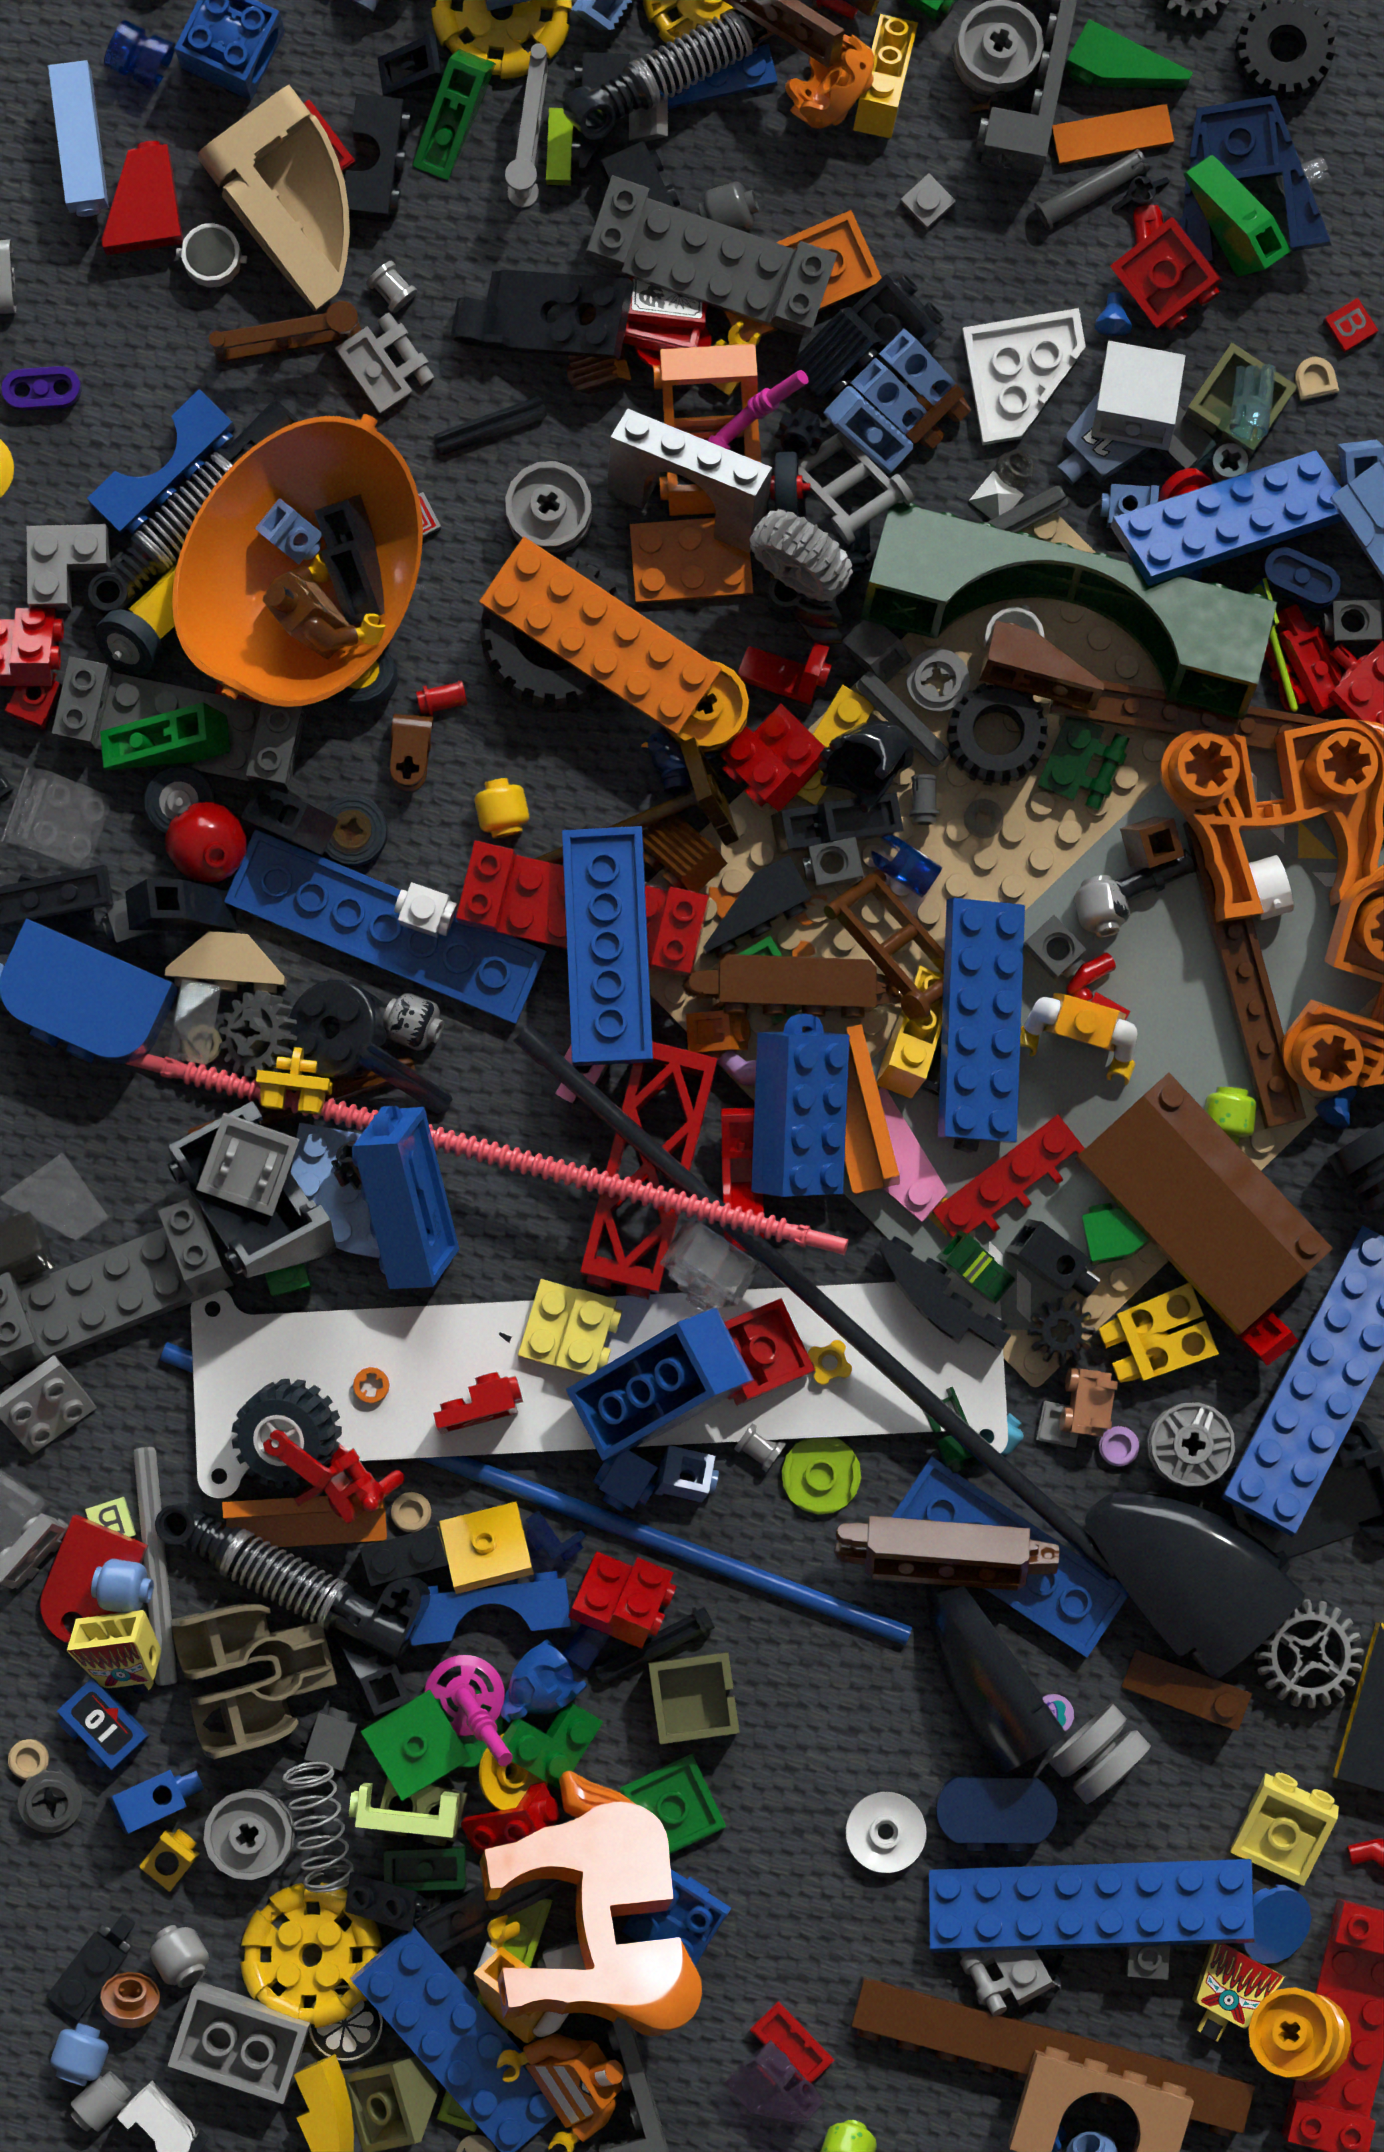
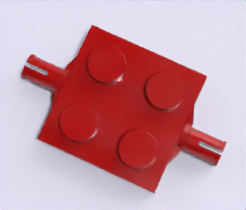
[1328,641,1384,725]

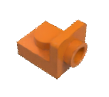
[686,1010,751,1053]

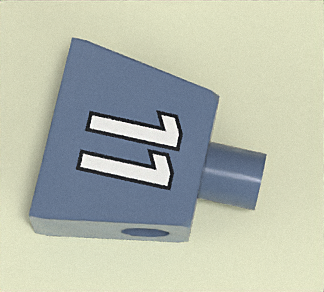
[1057,392,1152,485]

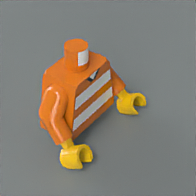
[496,2033,624,2152]

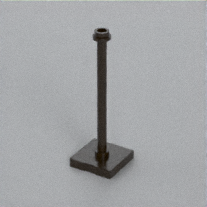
[534,737,739,865]

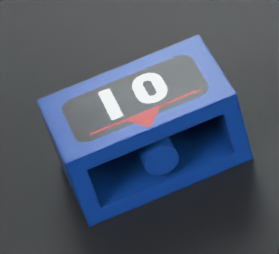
[57,1678,150,1770]

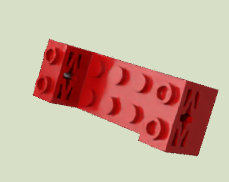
[456,840,710,977]
[1281,1898,1384,2152]

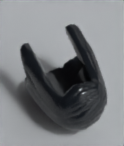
[818,720,914,813]

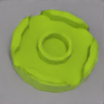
[782,1437,861,1515]

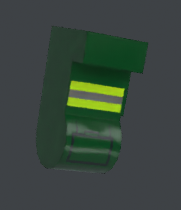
[936,1231,1016,1305]

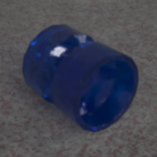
[104,20,176,90]

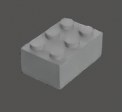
[168,1981,311,2104]

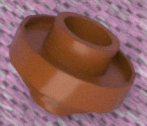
[100,1972,160,2028]

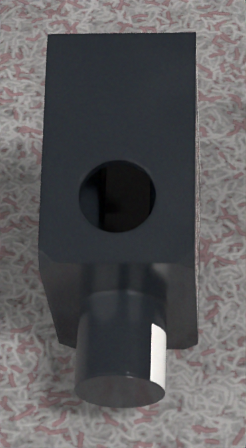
[1005,1219,1100,1298]

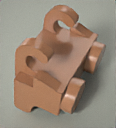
[1059,1368,1118,1437]

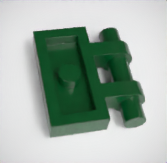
[1037,717,1130,811]

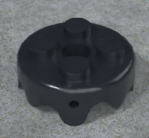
[288,980,386,1081]

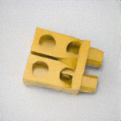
[1098,1283,1219,1383]

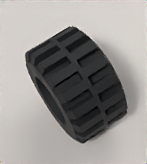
[947,683,1048,786]

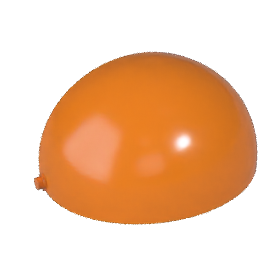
[172,414,423,707]

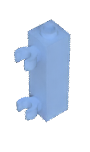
[48,60,109,217]

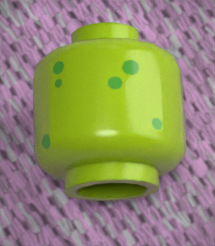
[1204,1087,1257,1146]
[821,2120,877,2152]

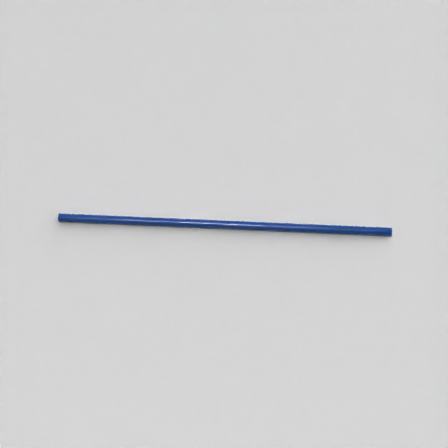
[160,1342,912,1646]

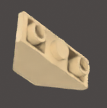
[165,931,287,994]

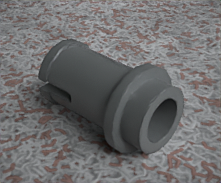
[908,774,940,825]

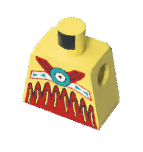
[67,1610,161,1694]
[1192,1944,1285,2042]

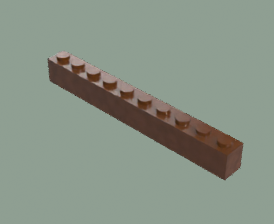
[851,1977,1255,2137]

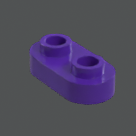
[1,366,82,411]

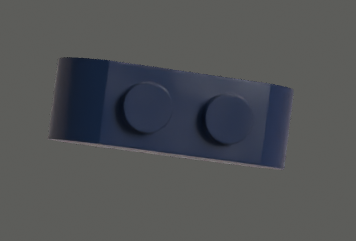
[935,1776,1058,1851]

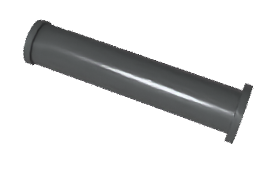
[1034,149,1150,230]

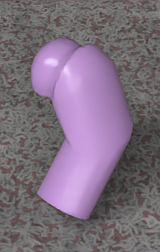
[717,1050,756,1086]

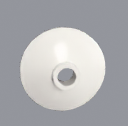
[846,1792,926,1873]

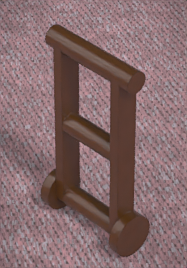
[209,301,362,363]
[823,869,945,1023]

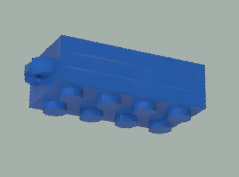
[751,1013,849,1197]
[352,1106,459,1289]

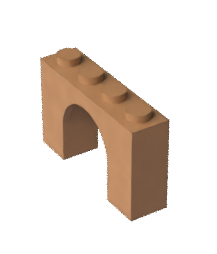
[1008,2046,1194,2152]

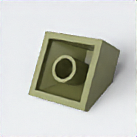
[343,2054,439,2152]

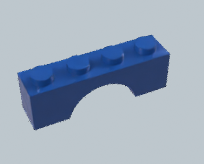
[87,389,235,538]
[406,1571,572,1646]

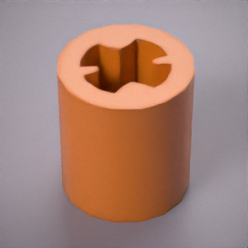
[353,1367,390,1403]

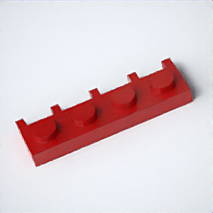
[932,1114,1085,1238]

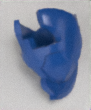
[500,1639,588,1723]

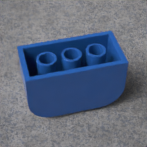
[0,918,179,1064]
[566,1308,754,1461]

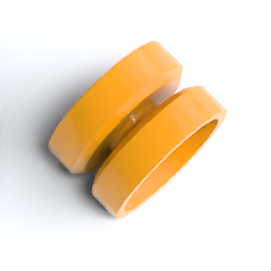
[666,661,749,753]
[1248,1987,1351,2082]

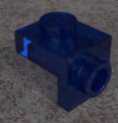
[524,1511,586,1561]

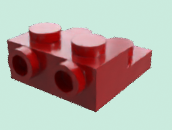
[1110,217,1223,331]
[0,608,64,686]
[720,704,826,812]
[724,1298,815,1406]
[433,1372,523,1434]
[568,1551,677,1649]

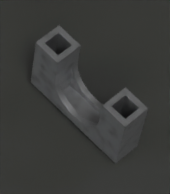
[607,409,772,553]

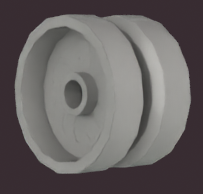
[952,0,1044,97]
[505,461,592,555]
[1048,1703,1151,1804]
[203,1788,296,1880]

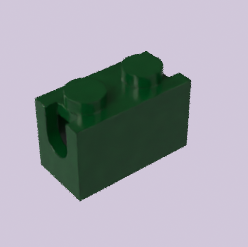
[383,1845,468,1891]

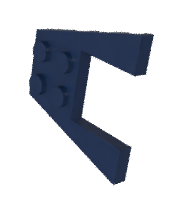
[1180,95,1332,264]

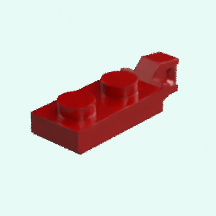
[1277,604,1343,714]

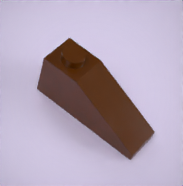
[979,621,1105,711]
[1121,1649,1252,1731]

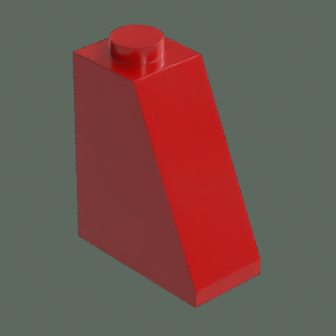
[102,141,183,255]

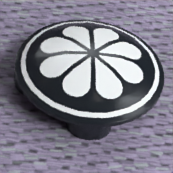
[307,1982,386,2064]

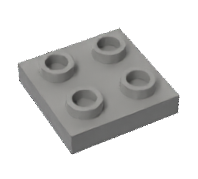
[196,1113,300,1216]
[0,1355,97,1455]

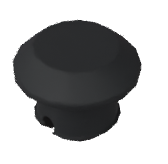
[278,1716,312,1752]

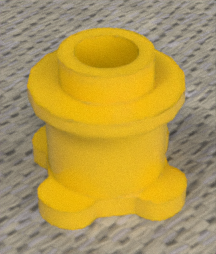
[808,1340,852,1385]

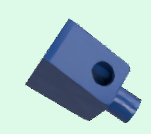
[108,1768,204,1835]

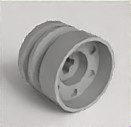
[1146,1402,1235,1487]

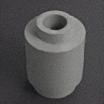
[71,2071,131,2132]

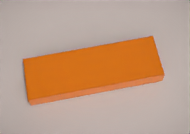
[1052,104,1174,166]

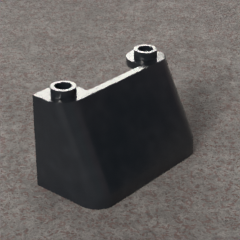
[167,1101,336,1278]
[1217,1421,1384,1573]

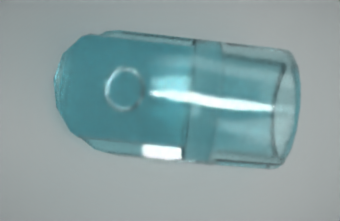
[1229,364,1276,439]

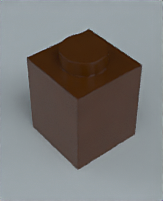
[1120,816,1184,868]

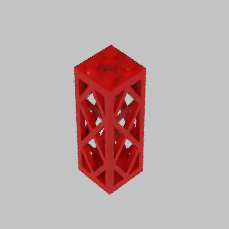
[580,1042,718,1300]

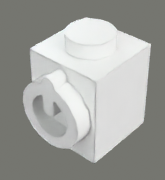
[394,882,457,938]

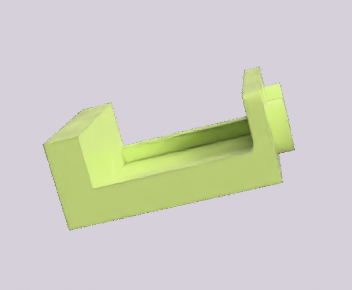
[349,1783,461,1838]

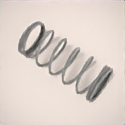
[282,1762,354,1893]

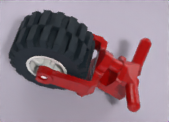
[231,1378,405,1524]

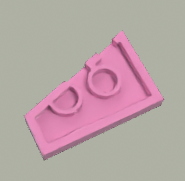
[878,1087,948,1223]

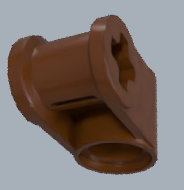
[390,714,434,792]

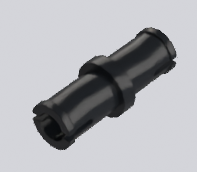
[1115,849,1196,902]

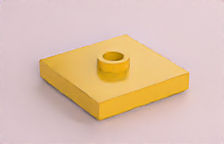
[439,1501,534,1594]

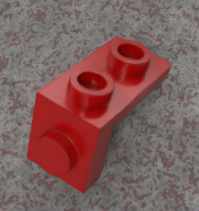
[737,642,832,705]
[461,1782,561,1854]

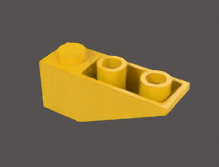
[853,14,918,139]
[876,966,944,1099]

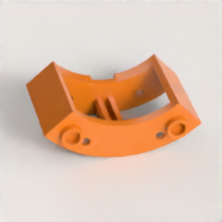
[653,344,761,516]

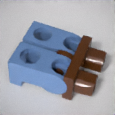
[851,329,971,450]

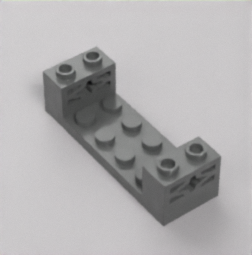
[975,0,1077,175]
[583,175,837,339]
[52,656,306,791]
[0,1197,233,1376]
[537,1939,669,2152]

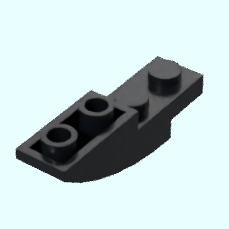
[878,1236,1011,1352]

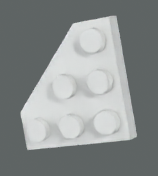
[962,308,1086,445]

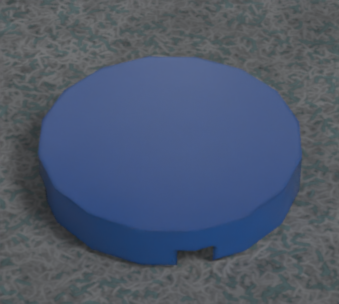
[1238,1885,1312,1964]

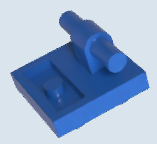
[622,1869,732,1967]

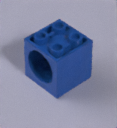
[174,0,285,101]

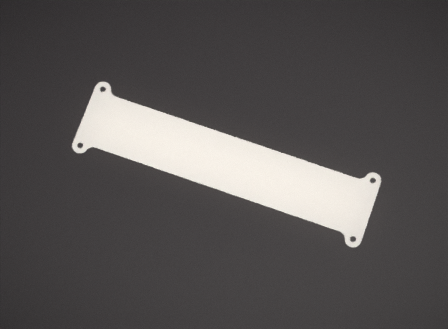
[191,1251,1008,1498]

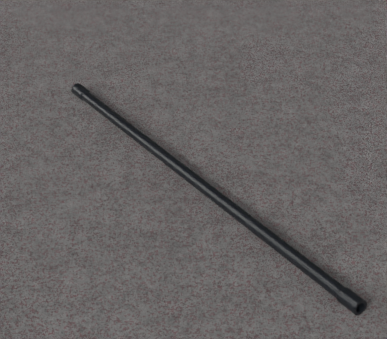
[513,1024,1115,1580]

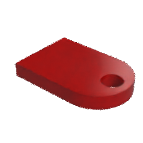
[40,1514,149,1643]

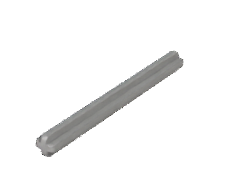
[134,1447,178,1686]

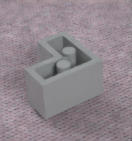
[27,524,111,611]

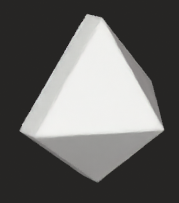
[969,471,1024,520]

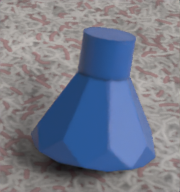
[1094,292,1132,336]
[1315,1086,1357,1129]

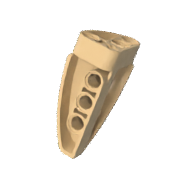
[198,85,350,311]

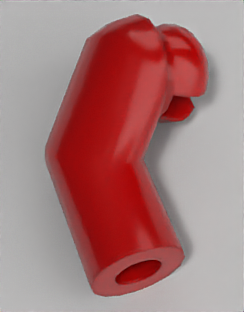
[1066,953,1116,1001]
[1347,1838,1384,1867]

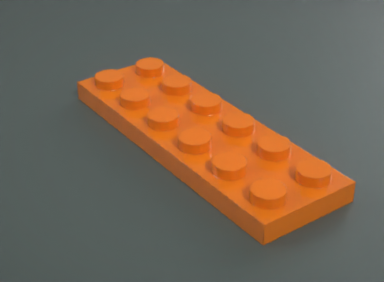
[479,536,722,736]

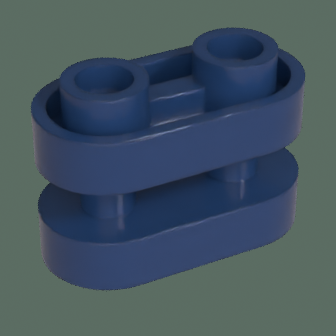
[1260,547,1340,612]

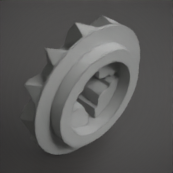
[906,648,970,712]

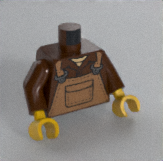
[263,550,386,659]

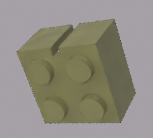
[1184,343,1297,460]
[649,1652,740,1744]

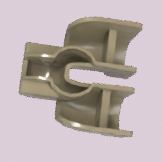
[171,1604,337,1759]

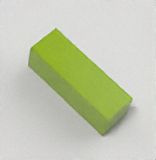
[546,108,573,186]

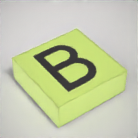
[85,1497,136,1537]

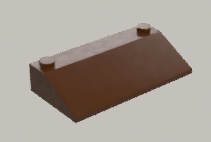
[1075,1073,1333,1336]

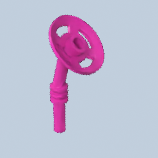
[707,370,808,450]
[424,1655,513,1766]

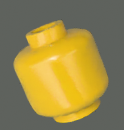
[474,778,530,838]

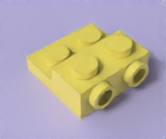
[518,1279,623,1376]
[1231,1772,1339,1886]

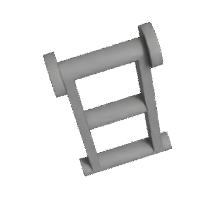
[505,43,548,208]
[798,431,915,545]

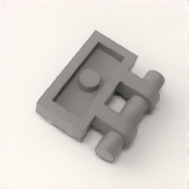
[335,312,434,415]
[0,1513,68,1589]
[959,1949,1055,2016]

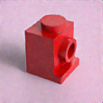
[5,672,62,730]

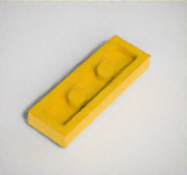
[795,685,875,806]

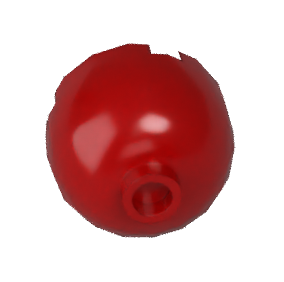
[165,802,247,884]

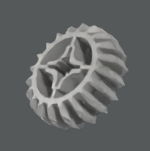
[749,509,853,602]
[1254,1599,1364,1708]

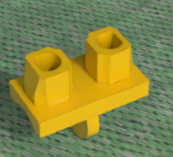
[256,1047,333,1115]

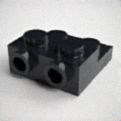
[851,272,946,376]

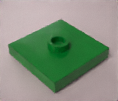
[361,1690,471,1801]
[620,1753,726,1854]

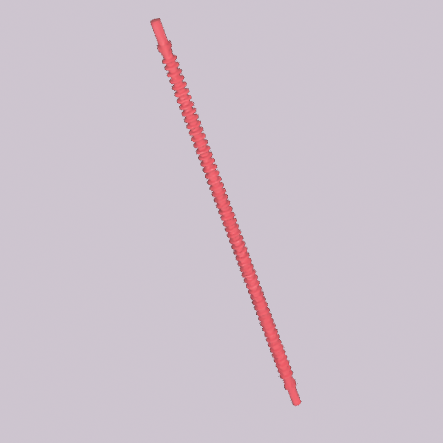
[126,1054,848,1255]

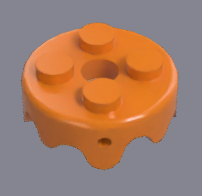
[785,34,874,129]

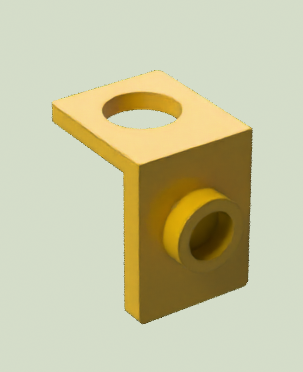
[139,1829,200,1891]

